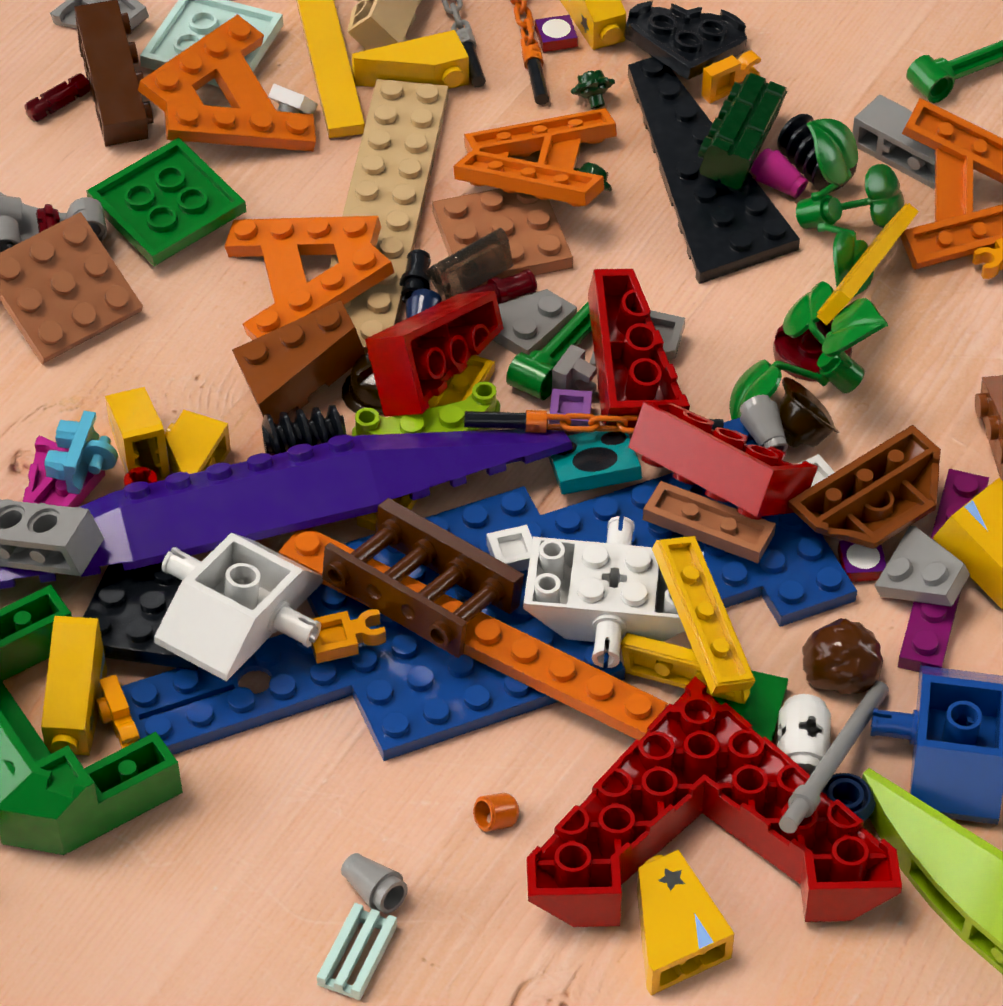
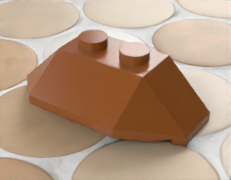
[788,425,941,549]

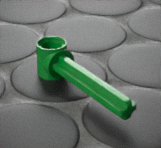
[906,40,1003,103]
[506,302,592,400]

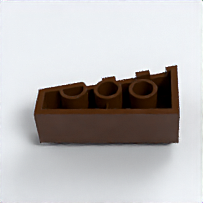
[74,0,154,147]

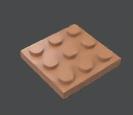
[432,188,573,290]
[0,212,143,364]

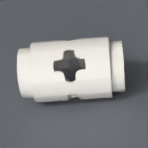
[777,694,831,775]

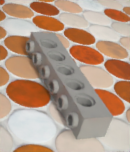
[0,499,104,576]

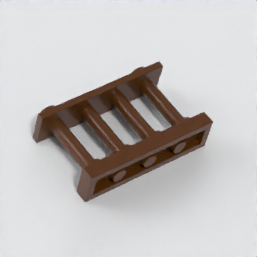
[322,498,524,658]

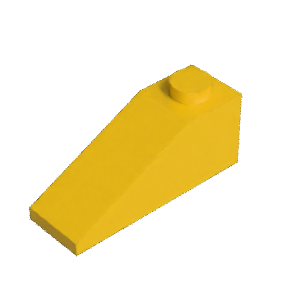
[352,30,469,89]

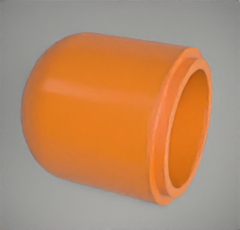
[473,793,519,832]

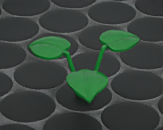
[796,119,904,297]
[729,281,888,420]

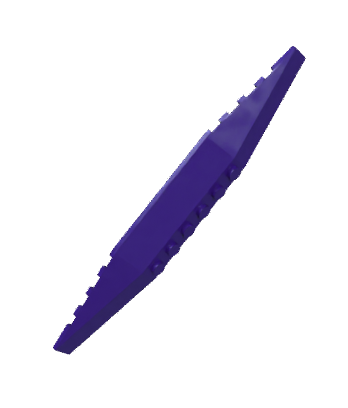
[0,429,572,589]

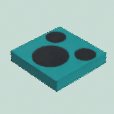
[549,431,642,495]

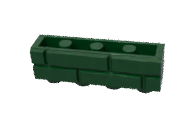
[697,72,787,190]

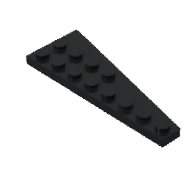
[628,57,800,284]

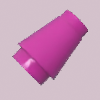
[751,148,808,199]

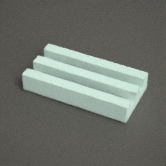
[317,903,398,1000]

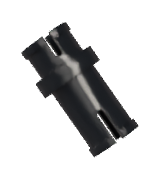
[399,249,431,303]

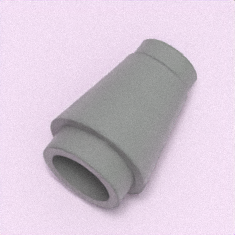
[740,395,788,452]
[341,853,408,914]

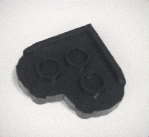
[624,1,747,80]

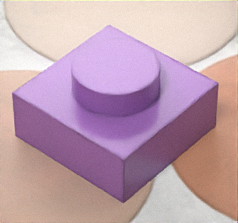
[549,388,592,426]

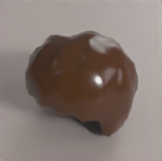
[802,618,883,695]

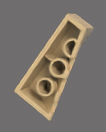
[347,0,422,50]

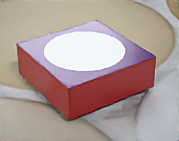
[535,15,578,52]
[837,540,886,582]

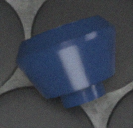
[822,773,876,823]

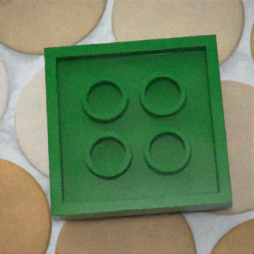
[86,137,247,266]

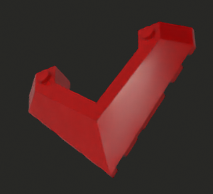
[527,676,902,927]

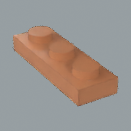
[643,481,776,563]

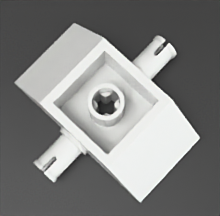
[523,516,704,668]
[154,533,323,682]

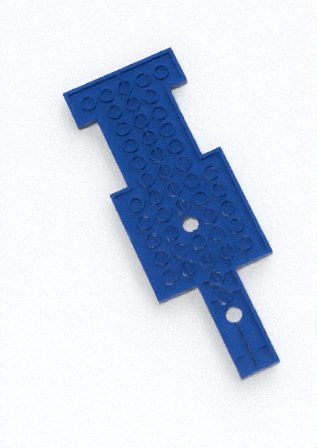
[121,418,857,761]

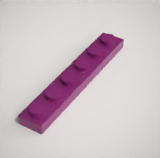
[897,469,989,672]

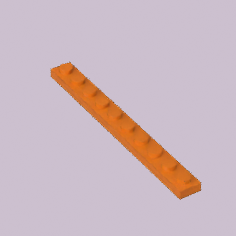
[278,528,668,740]

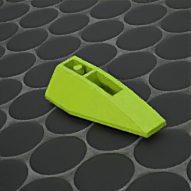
[862,768,1003,974]

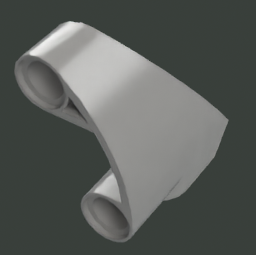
[0,192,107,252]

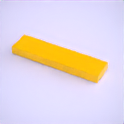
[652,536,755,695]

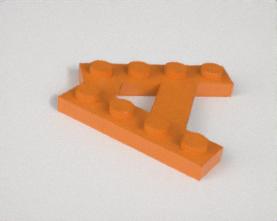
[138,14,316,151]
[900,98,1003,270]
[453,108,617,207]
[225,216,395,340]

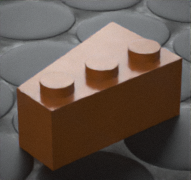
[232,300,365,424]

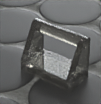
[426,227,513,301]

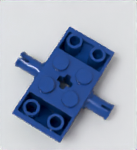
[870,665,1003,825]

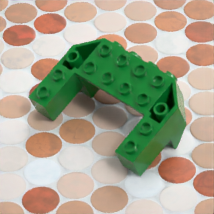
[0,584,183,855]

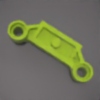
[352,381,500,437]

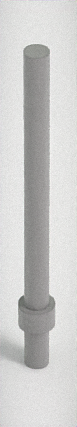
[779,681,889,833]

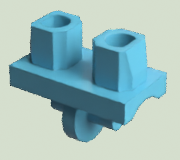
[44,411,118,494]

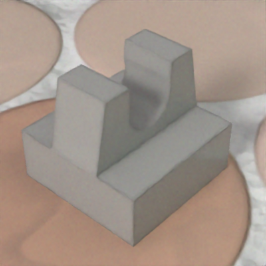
[551,344,597,396]

